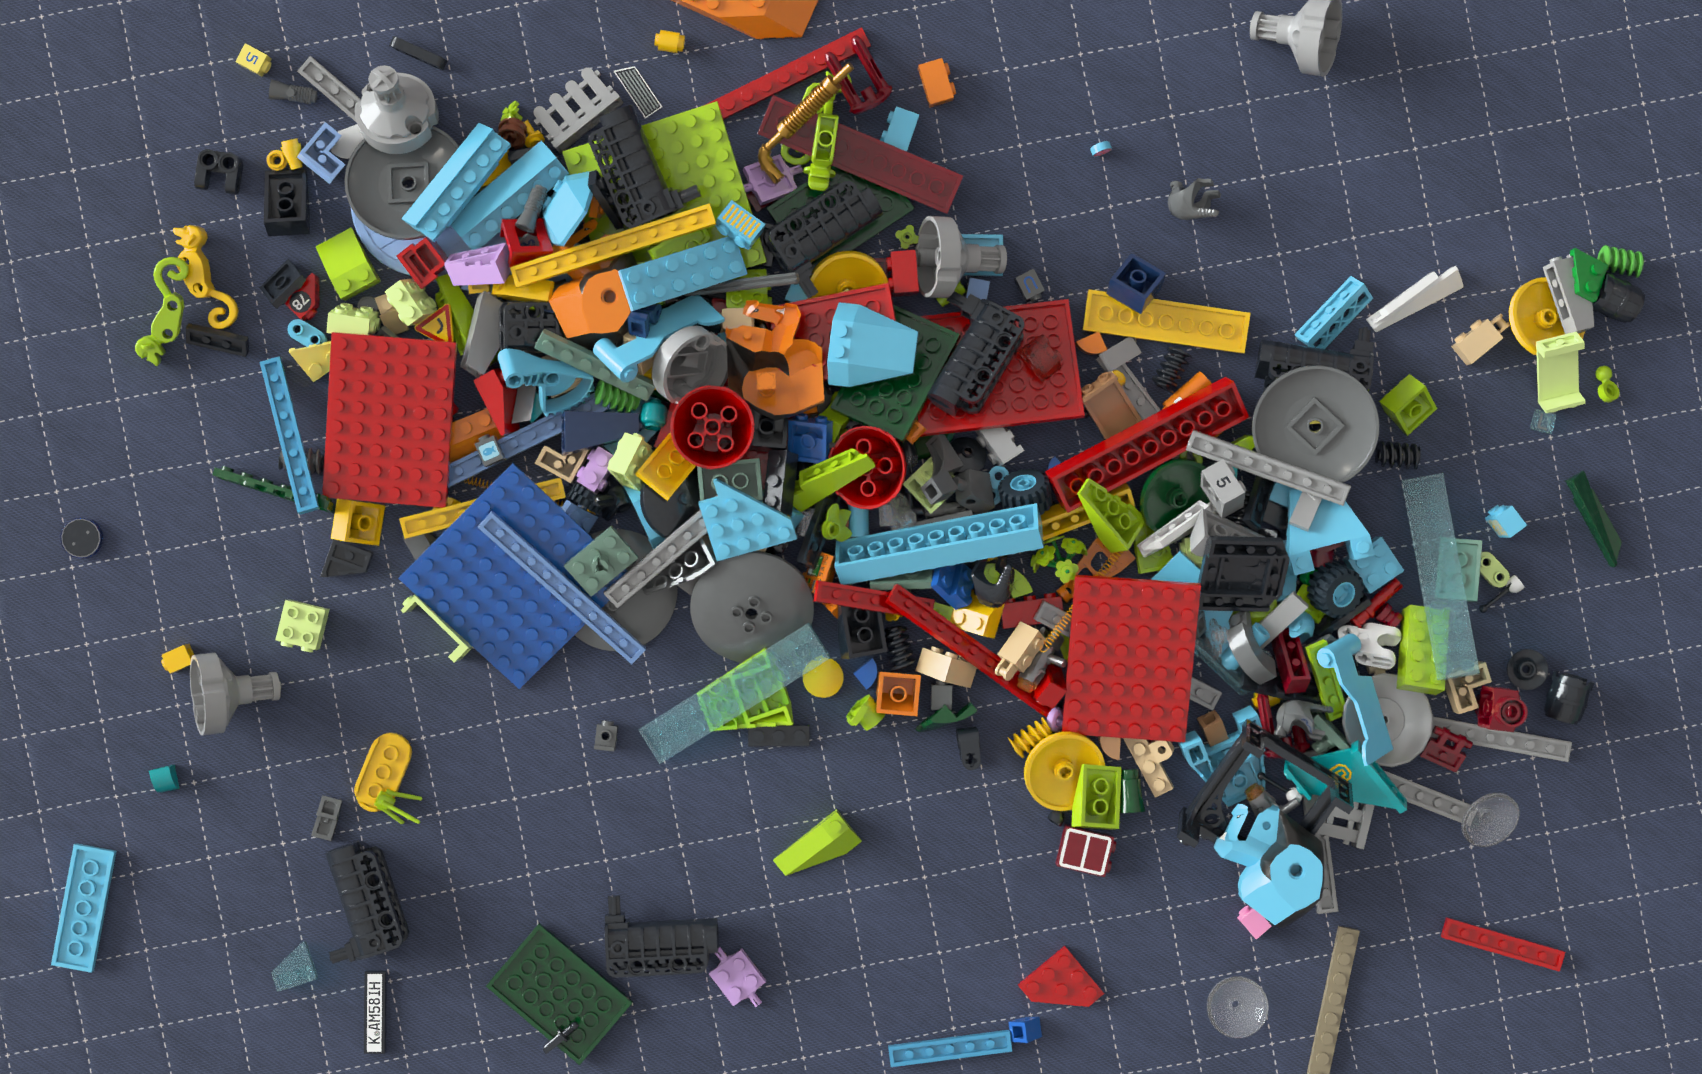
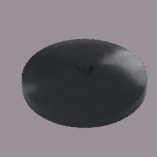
[640,466,700,539]

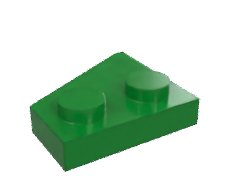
[1570,248,1608,303]

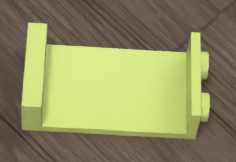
[1536,332,1585,413]
[401,595,473,662]

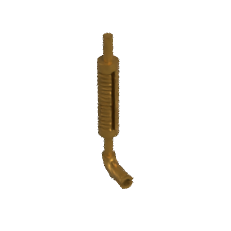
[758,62,854,184]

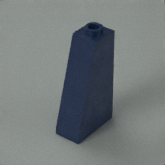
[561,411,642,456]

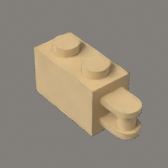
[1451,314,1510,365]
[995,621,1046,681]

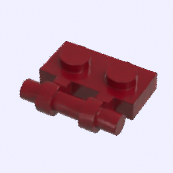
[1420,726,1473,772]

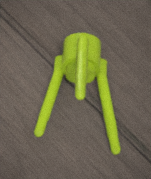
[374,789,422,824]

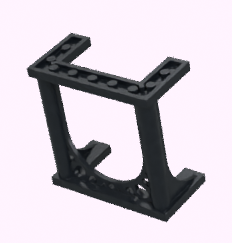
[1177,719,1354,848]

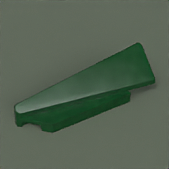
[1565,471,1622,567]

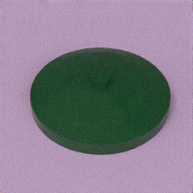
[1140,458,1210,538]

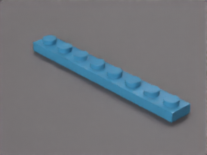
[260,356,320,515]

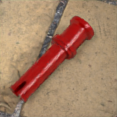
[1349,578,1403,628]

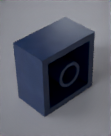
[1106,253,1166,314]

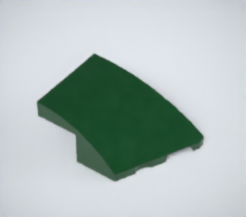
[915,702,978,732]

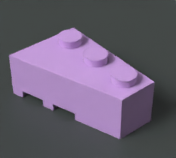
[444,243,511,286]

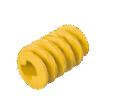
[1007,717,1053,758]

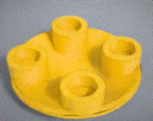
[803,657,843,698]

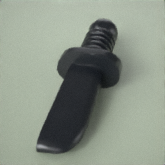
[543,1022,579,1054]

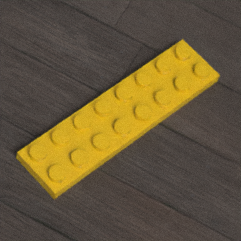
[1082,289,1250,354]

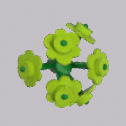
[1030,535,1088,583]

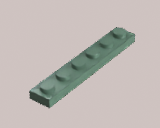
[534,329,655,401]

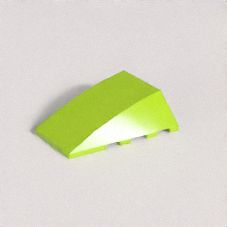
[697,647,794,731]

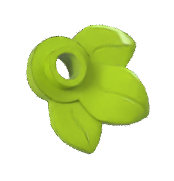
[822,503,852,542]

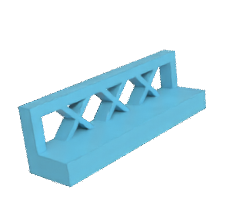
[1295,276,1373,349]

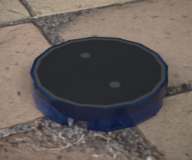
[60,518,103,558]

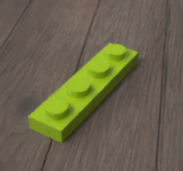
[1305,639,1345,722]

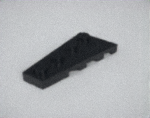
[1240,668,1320,704]

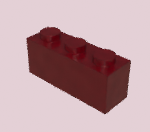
[1271,628,1311,694]

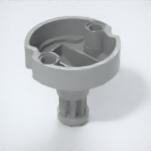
[1250,0,1342,77]
[355,65,439,154]
[916,216,1007,298]
[652,326,728,404]
[190,653,282,736]

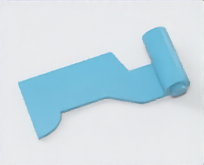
[593,295,725,382]
[1151,550,1270,670]
[1317,634,1393,766]

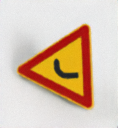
[415,304,454,342]

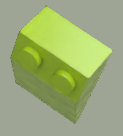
[316,227,381,301]
[1072,764,1121,830]

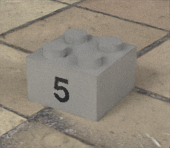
[1200,459,1246,519]

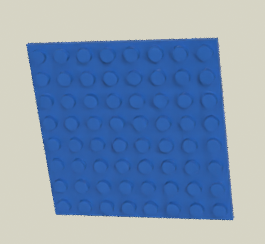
[398,463,628,689]

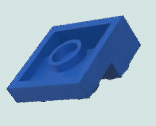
[788,413,833,464]
[931,563,974,610]

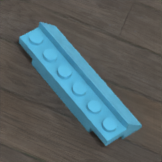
[402,123,511,242]
[451,141,569,250]

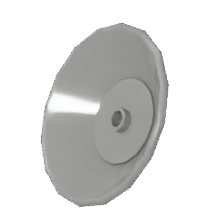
[1342,673,1433,767]

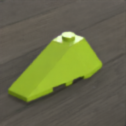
[1077,478,1145,553]
[773,809,862,876]

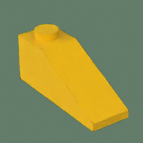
[491,275,555,302]

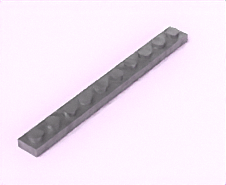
[1033,601,1222,711]

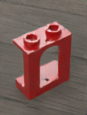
[500,218,553,268]

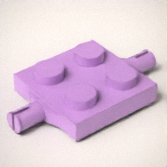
[743,154,803,206]
[709,947,767,1007]

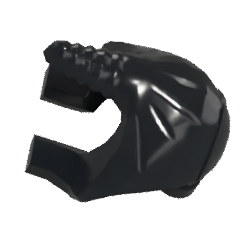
[971,555,1015,608]

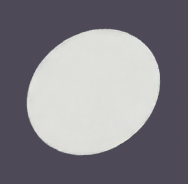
[331,124,364,159]

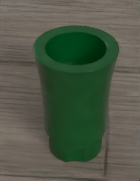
[1120,769,1146,813]

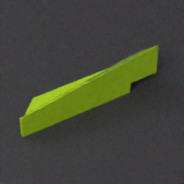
[435,274,500,367]
[793,448,875,512]

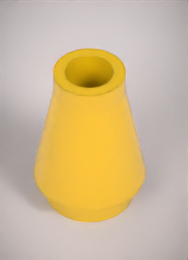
[281,138,303,170]

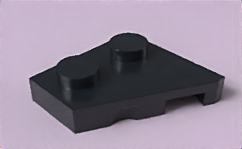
[320,539,373,577]

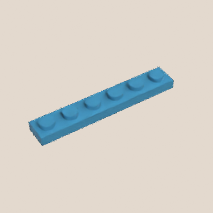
[888,1030,1012,1067]

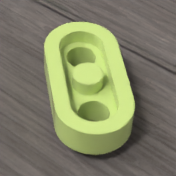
[1480,552,1510,587]

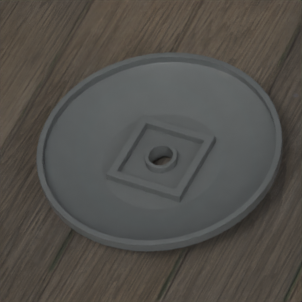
[345,126,459,240]
[1252,365,1379,483]
[575,529,678,651]
[690,551,814,663]

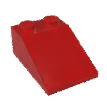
[473,368,520,436]

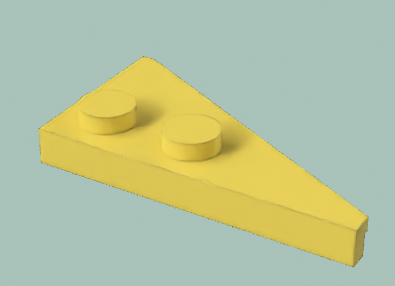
[289,341,331,382]

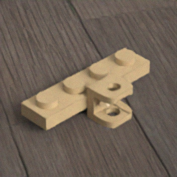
[1123,738,1175,797]

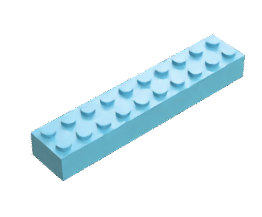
[835,503,1044,585]

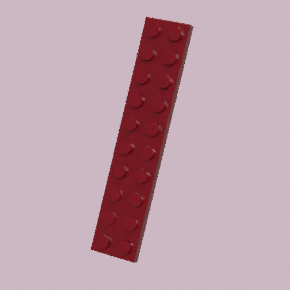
[757,95,963,214]

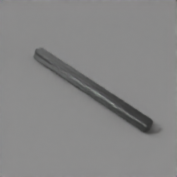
[684,272,799,297]

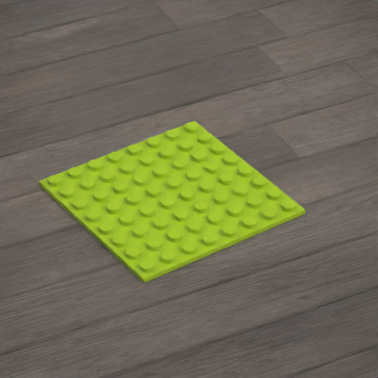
[562,101,767,268]

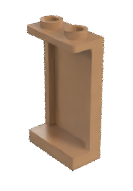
[1081,371,1142,440]

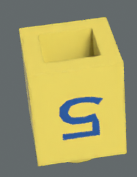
[236,44,272,77]

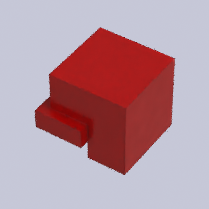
[396,237,448,289]

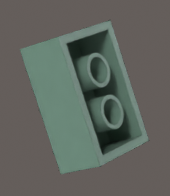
[697,458,763,501]

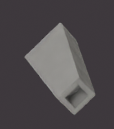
[1543,253,1594,334]
[460,291,519,378]

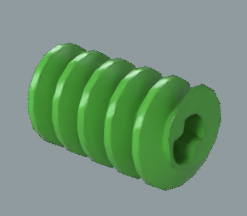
[1597,245,1644,278]
[595,380,640,413]

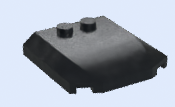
[1198,536,1290,612]

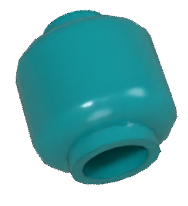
[640,399,668,431]

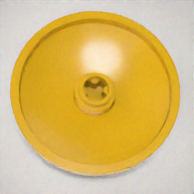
[807,251,888,299]
[1509,277,1585,356]
[1024,732,1105,811]

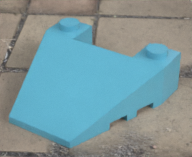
[1285,489,1375,575]
[1178,705,1265,807]

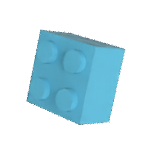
[1343,537,1404,594]

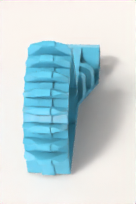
[498,348,595,417]

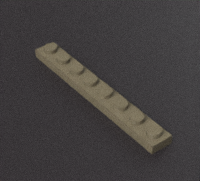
[1307,926,1360,1074]

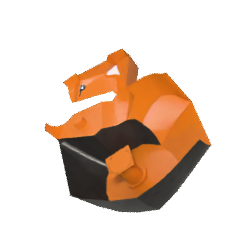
[549,219,638,349]
[725,300,825,421]

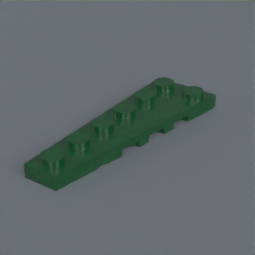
[212,466,336,514]

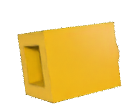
[162,644,194,674]

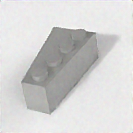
[975,427,1025,466]

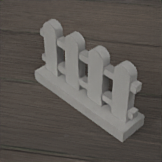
[533,68,623,154]
[1317,802,1375,849]

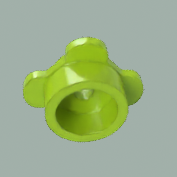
[895,225,919,249]

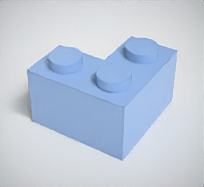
[297,122,345,184]

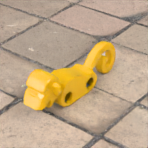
[173,225,238,329]

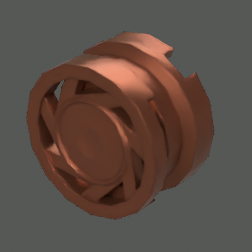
[497,118,527,150]

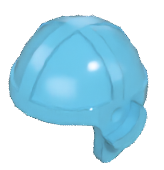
[1286,611,1315,644]

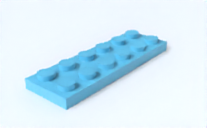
[618,236,748,311]
[51,843,117,973]

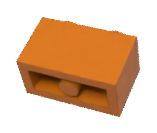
[918,58,956,108]

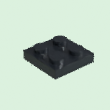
[259,259,306,309]

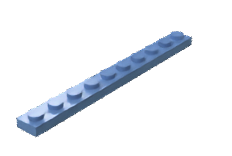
[448,393,610,489]
[478,511,646,664]

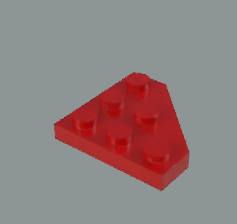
[1018,946,1104,1007]

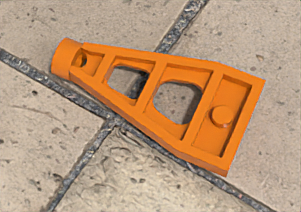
[1056,537,1136,603]

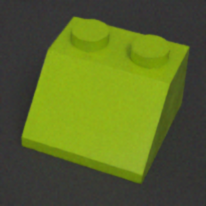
[1379,374,1437,436]

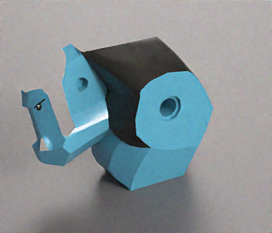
[1214,804,1325,928]

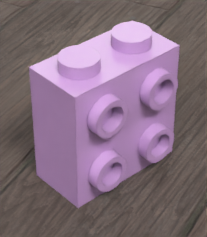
[576,446,614,494]

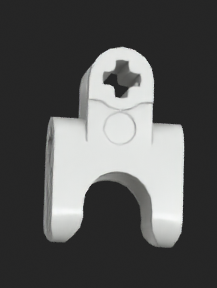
[1338,623,1402,669]

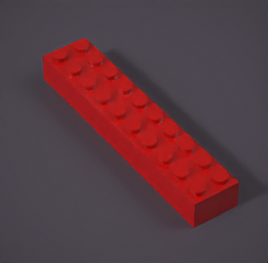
[1045,377,1249,513]

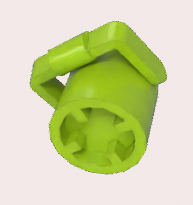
[846,695,886,731]

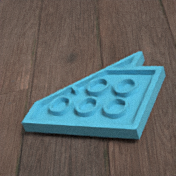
[699,479,797,561]

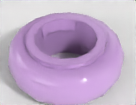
[1046,707,1063,732]

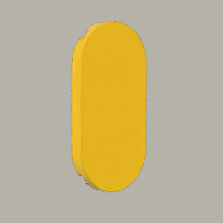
[354,733,412,812]

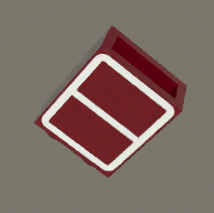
[1055,824,1116,877]

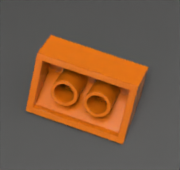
[450,408,506,464]

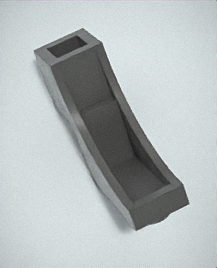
[921,434,964,505]

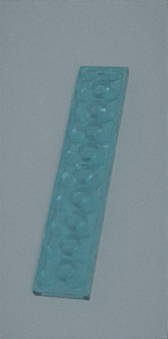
[1402,473,1480,681]
[638,623,831,764]

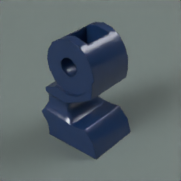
[627,303,662,339]

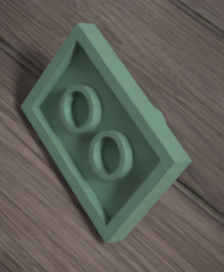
[564,525,639,597]
[1435,537,1482,602]
[870,569,933,593]
[1311,712,1351,755]

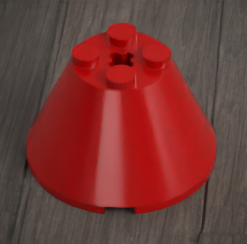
[670,385,754,469]
[828,426,906,509]

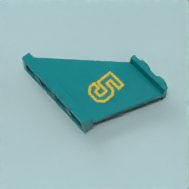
[1284,740,1407,814]

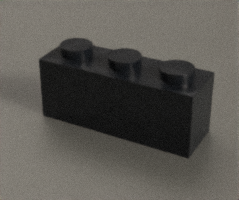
[763,450,798,516]

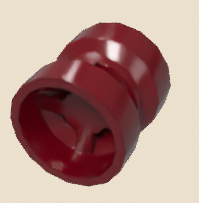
[1374,603,1403,627]

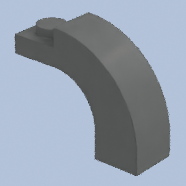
[1226,611,1277,685]

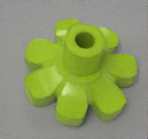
[501,101,523,124]

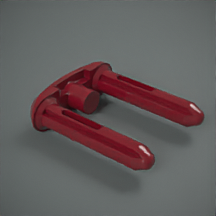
[825,35,892,115]
[1257,694,1310,759]

